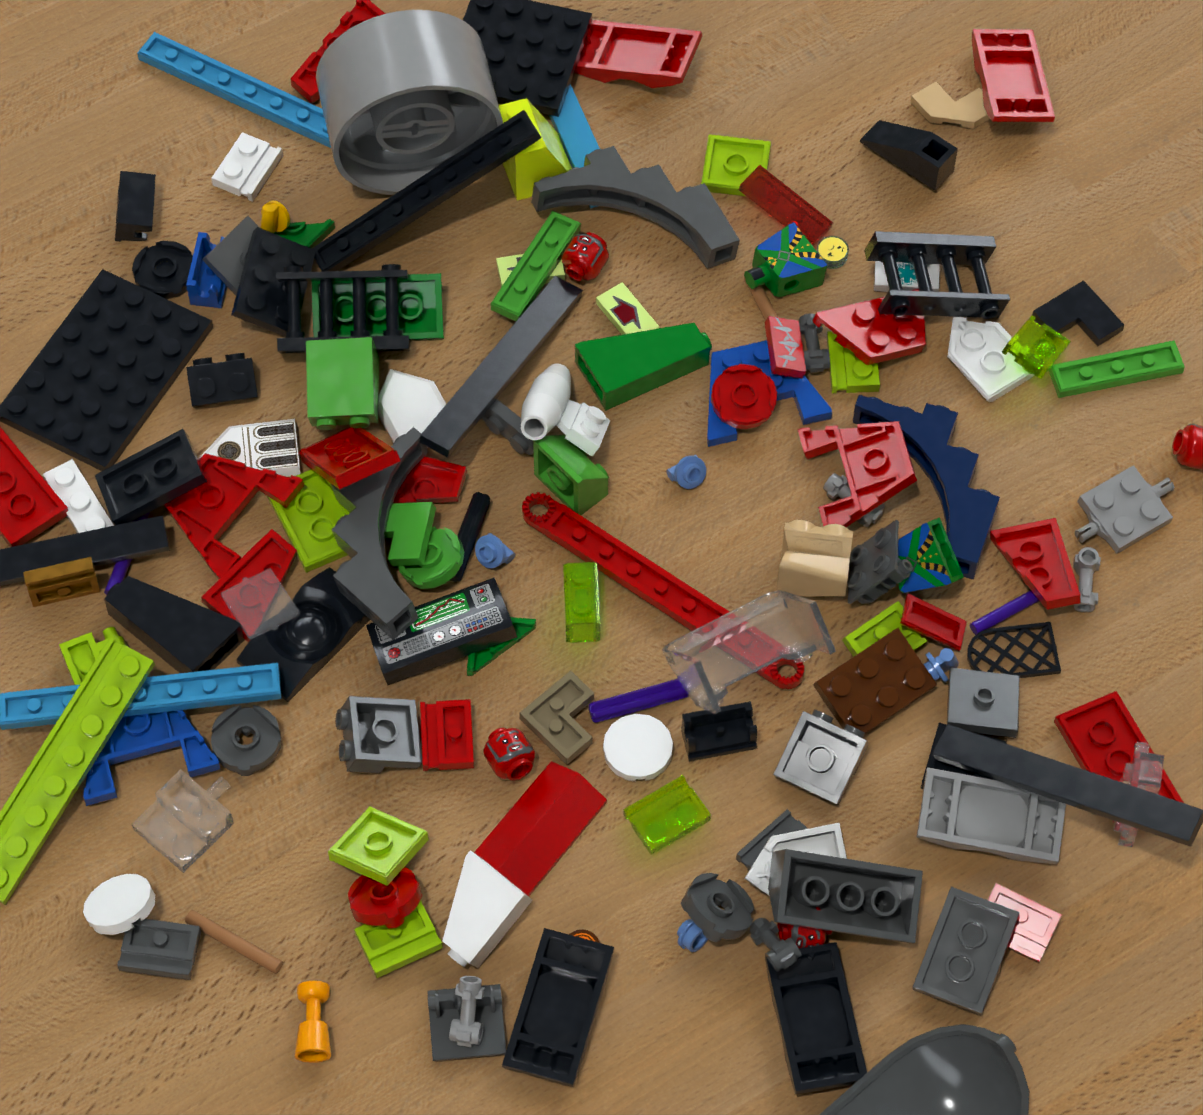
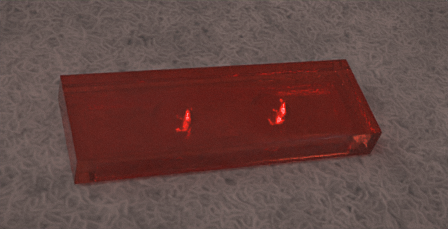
[739,165,833,247]

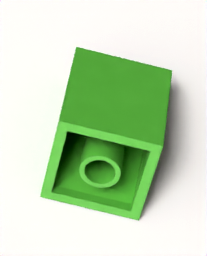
[306,337,379,430]

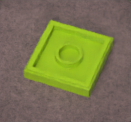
[701,134,771,198]
[328,806,429,886]

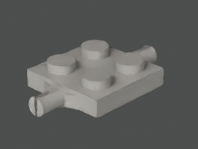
[1074,465,1175,554]

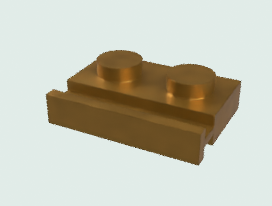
[23,557,100,607]

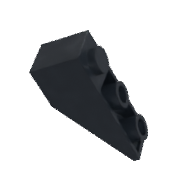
[860,120,958,191]

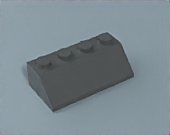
[768,849,923,943]

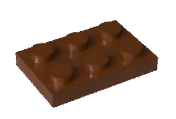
[813,628,937,733]

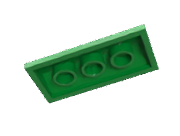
[311,273,444,340]

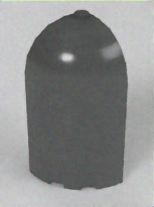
[819,1024,1030,1115]

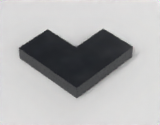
[1032,280,1124,346]

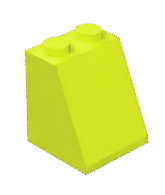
[499,98,572,201]

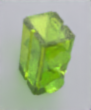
[563,562,600,643]

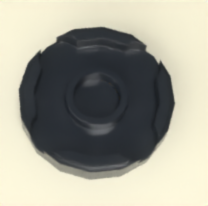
[132,241,193,299]

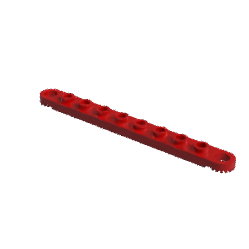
[522,492,804,689]

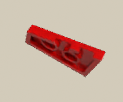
[393,456,467,503]
[990,518,1081,610]
[201,529,297,642]

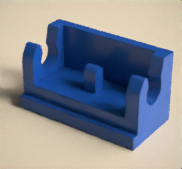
[186,232,227,308]

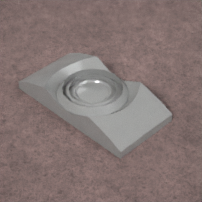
[916,768,1066,864]

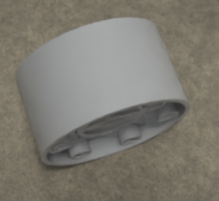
[316,10,503,195]

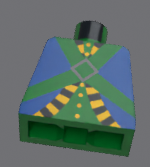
[744,222,827,298]
[897,517,964,593]

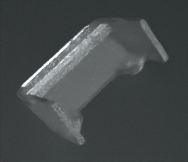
[663,590,836,714]

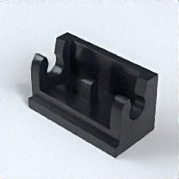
[115,171,156,242]
[681,701,757,762]

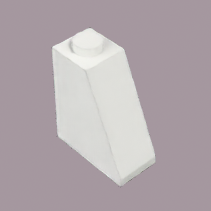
[442,850,532,968]

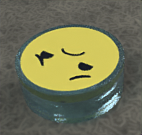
[817,236,849,269]

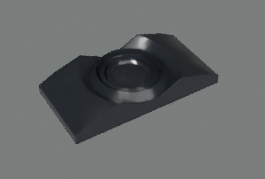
[237,567,370,702]
[502,928,614,1087]
[765,942,867,1095]

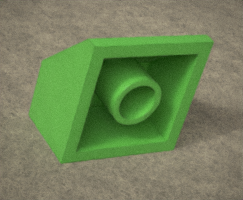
[533,435,609,515]

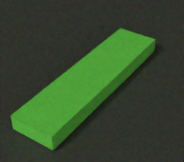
[491,211,581,321]
[1049,340,1185,398]

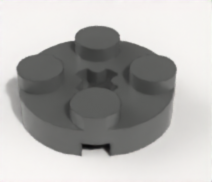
[211,705,282,776]
[681,873,754,942]

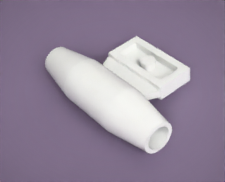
[521,364,610,456]

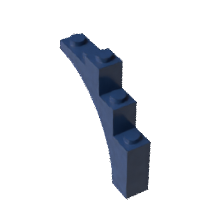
[853,395,1000,580]

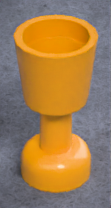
[295,981,331,1063]

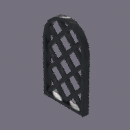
[967,622,1061,678]

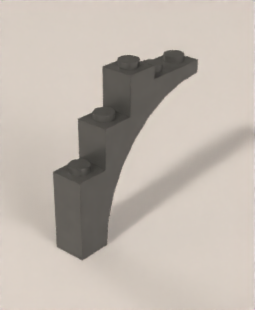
[531,146,740,269]
[330,427,428,640]

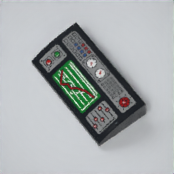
[366,578,517,685]

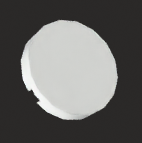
[603,714,673,781]
[83,874,155,935]

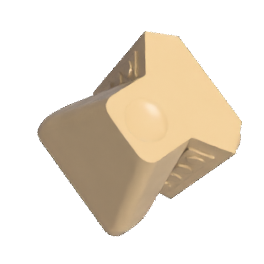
[776,520,853,597]

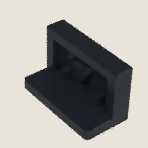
[186,353,258,407]

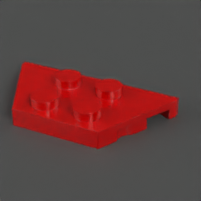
[812,289,926,365]

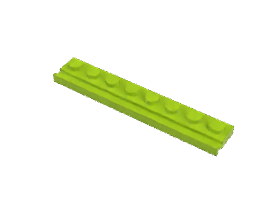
[0,637,155,905]

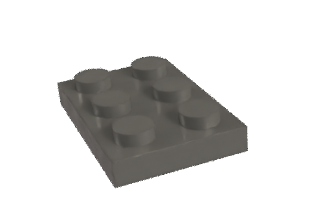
[913,887,1020,1016]

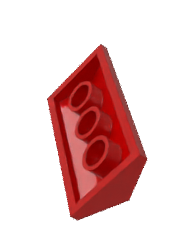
[474,761,607,896]

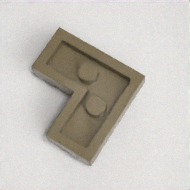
[519,671,594,765]

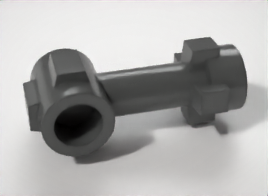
[799,314,830,373]
[750,918,802,972]

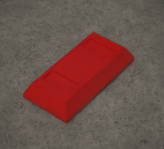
[900,593,967,651]

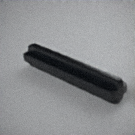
[449,492,490,582]

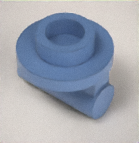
[666,455,706,489]
[475,533,515,568]
[923,648,959,683]

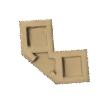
[911,82,990,129]

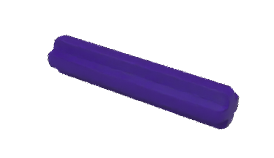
[588,677,689,723]

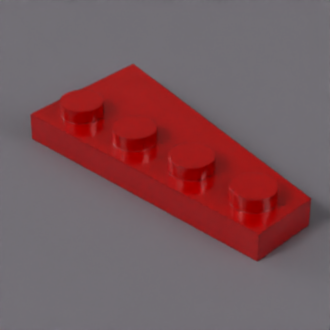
[290,0,386,104]

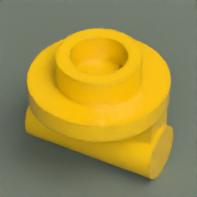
[260,201,290,233]

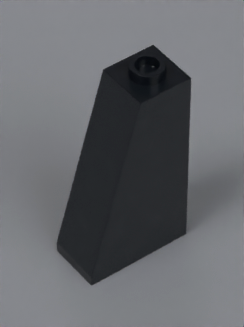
[104,576,244,673]

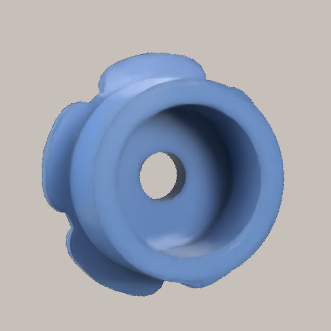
[677,919,708,952]

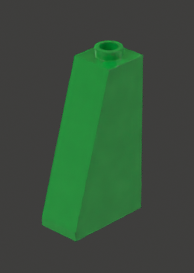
[575,323,712,411]

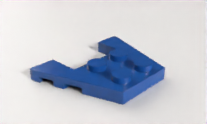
[707,340,832,447]
[83,710,220,806]

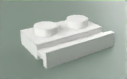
[211,132,283,202]

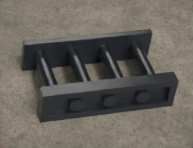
[864,231,1010,319]
[276,264,410,354]

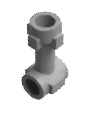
[823,473,885,527]
[1073,547,1101,612]
[449,976,485,1047]

